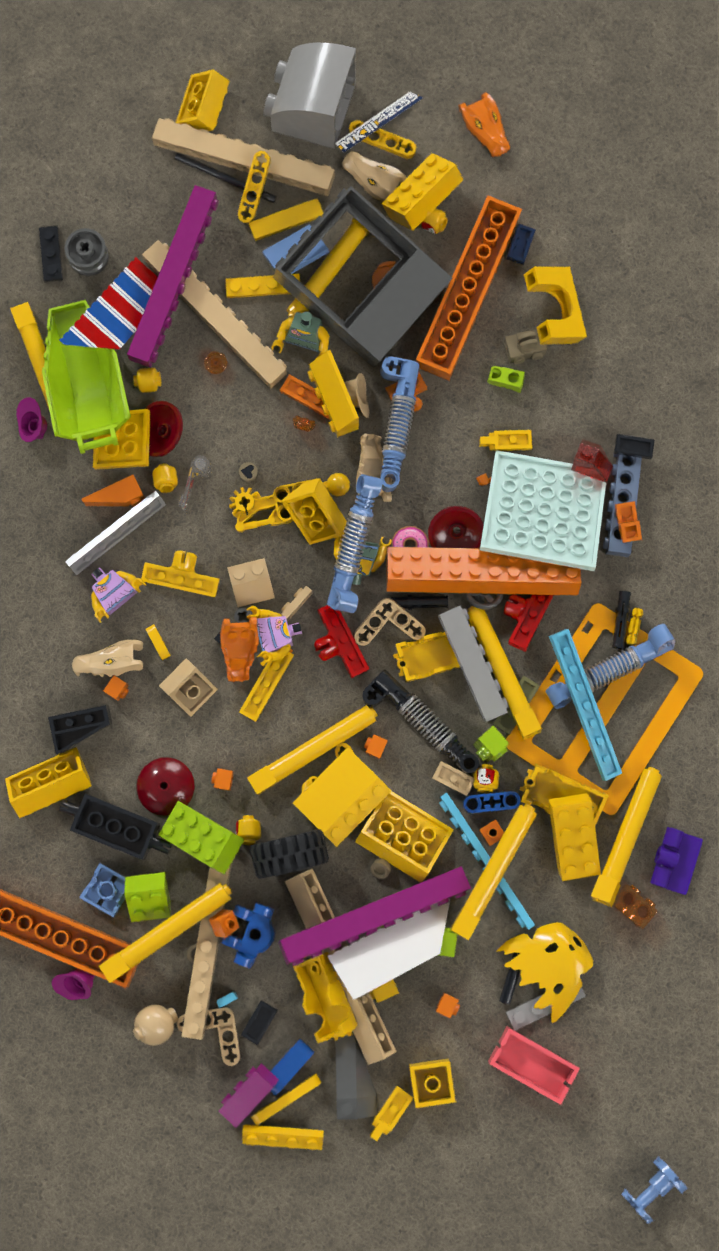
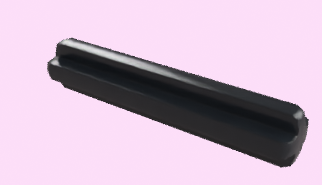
[499,952,521,1005]

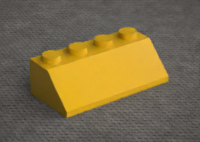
[307,350,359,437]
[5,747,92,818]

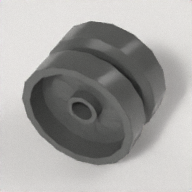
[64,228,109,276]

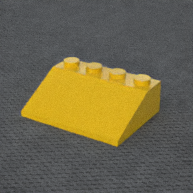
[293,747,392,847]
[355,791,454,883]

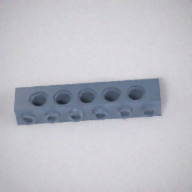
[603,454,642,557]

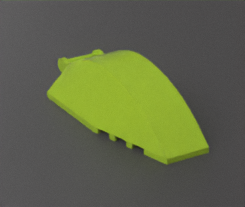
[42,300,131,454]

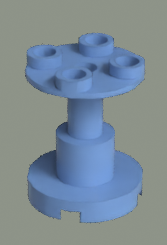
[622,1157,688,1224]

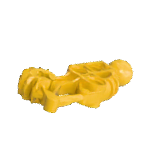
[229,473,350,533]

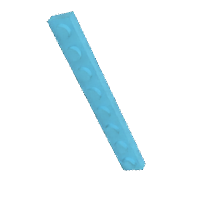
[549,629,622,781]
[439,793,535,930]

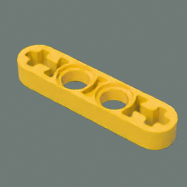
[349,120,416,159]
[238,151,271,223]
[251,1073,322,1125]

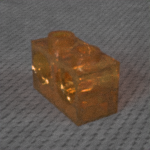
[613,884,658,929]

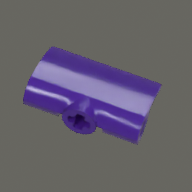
[650,827,703,895]

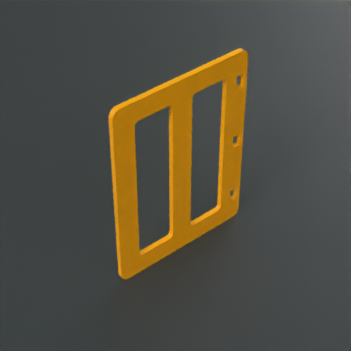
[506,603,703,815]

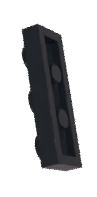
[39,226,63,282]

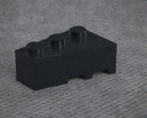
[48,705,113,755]

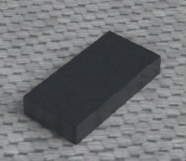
[614,434,655,459]
[241,1000,278,1045]

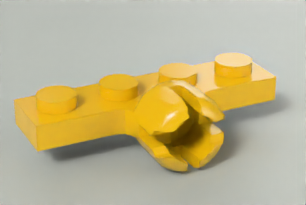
[141,550,220,597]

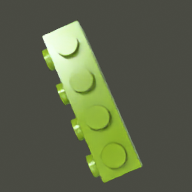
[473,726,509,762]

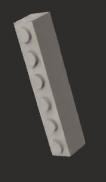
[438,605,509,722]

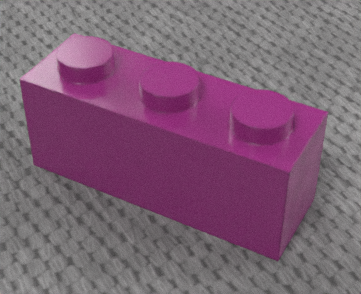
[219,1063,279,1128]

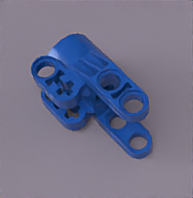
[221,903,276,968]

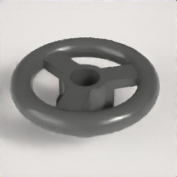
[465,593,503,610]

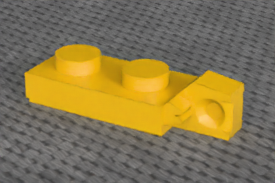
[479,430,532,451]
[370,1086,413,1141]

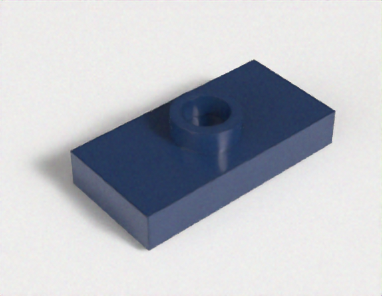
[506,224,536,265]

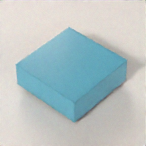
[216,991,238,1008]

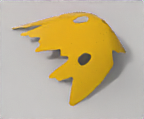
[496,922,593,1023]

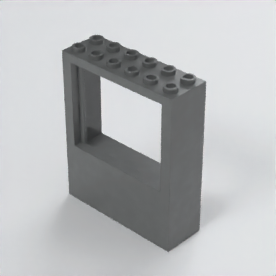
[273,186,452,368]

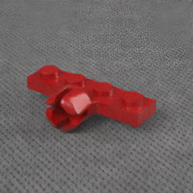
[504,594,554,652]
[314,605,369,679]

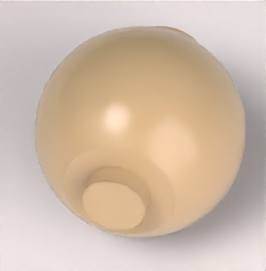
[133,1005,178,1046]

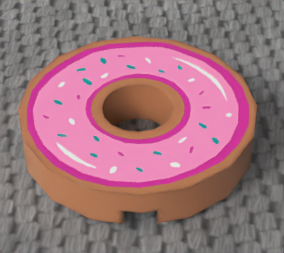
[391,526,429,548]

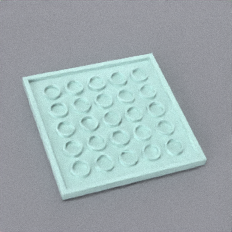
[480,450,608,571]

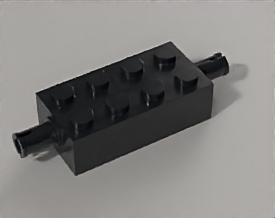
[59,794,172,860]

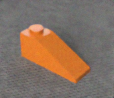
[82,475,145,507]

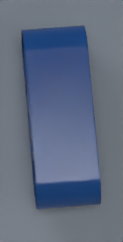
[463,791,520,813]
[270,1039,314,1096]

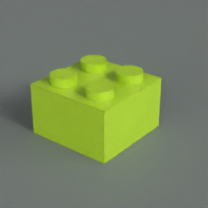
[125,872,171,922]

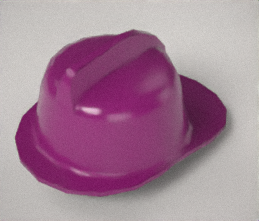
[16,397,48,442]
[52,968,95,1000]

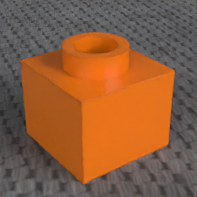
[103,675,129,701]
[364,734,388,760]
[211,768,234,791]
[479,819,504,846]
[209,909,239,938]
[435,992,460,1018]

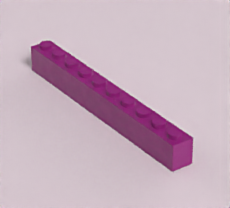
[127,185,219,368]
[278,866,471,966]

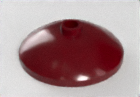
[145,401,183,457]
[428,506,484,549]
[136,757,195,816]

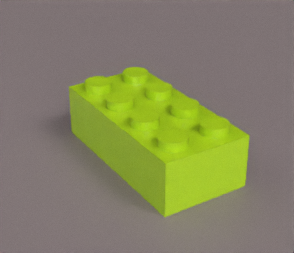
[158,801,245,874]

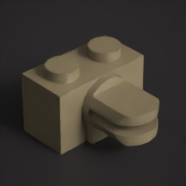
[504,330,547,364]

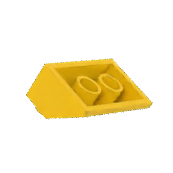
[176,69,230,131]
[282,478,347,545]

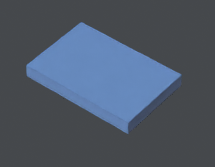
[262,224,329,274]

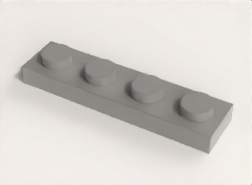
[506,985,586,1031]

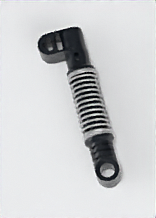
[362,669,479,775]

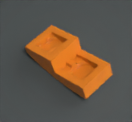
[615,501,642,543]

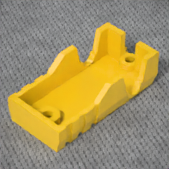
[393,624,470,683]
[519,764,609,826]
[293,951,358,1043]

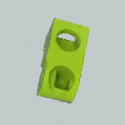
[487,366,525,393]

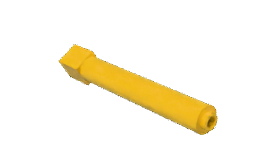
[287,218,370,318]
[10,302,49,409]
[467,606,542,740]
[247,705,378,795]
[591,767,662,907]
[450,803,537,940]
[99,882,232,983]

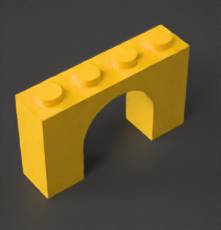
[524,267,587,345]

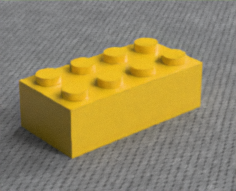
[381,153,463,231]
[548,793,601,881]

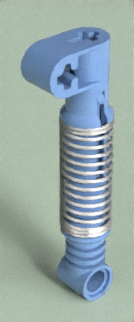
[380,357,420,492]
[327,474,382,613]
[545,624,675,709]

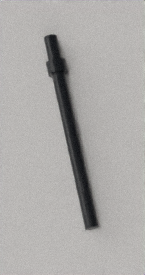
[175,153,277,203]

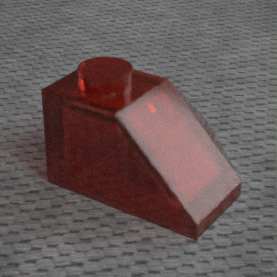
[571,439,613,483]

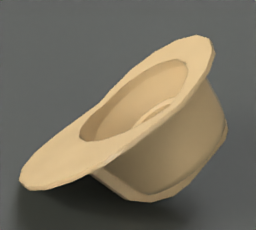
[344,373,370,418]

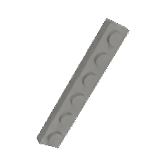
[65,491,166,575]

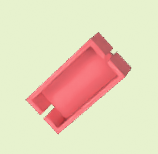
[488,1026,580,1105]

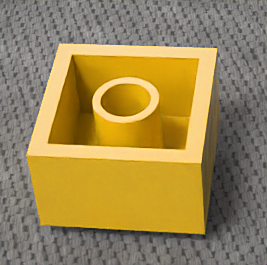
[409,1058,456,1108]

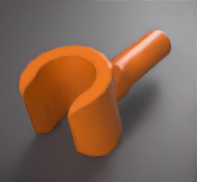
[476,473,491,486]

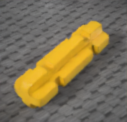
[626,608,643,645]

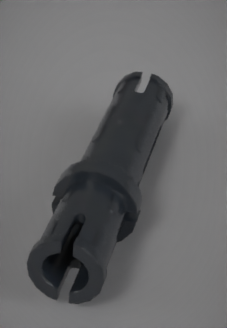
[612,591,631,649]
[391,595,448,610]

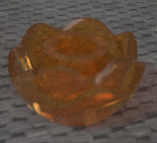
[204,351,228,374]
[293,415,316,432]

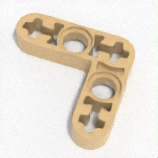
[354,598,426,646]
[177,1007,241,1066]

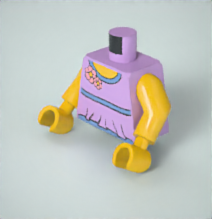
[91,568,146,623]
[246,606,302,666]

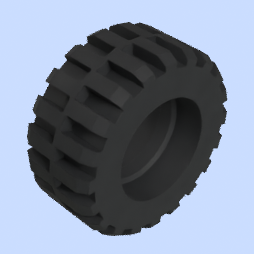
[250,829,329,879]

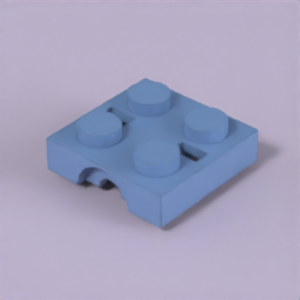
[79,863,125,917]

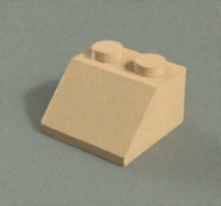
[227,558,275,608]
[159,659,218,717]

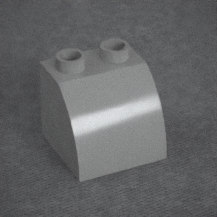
[264,43,356,149]

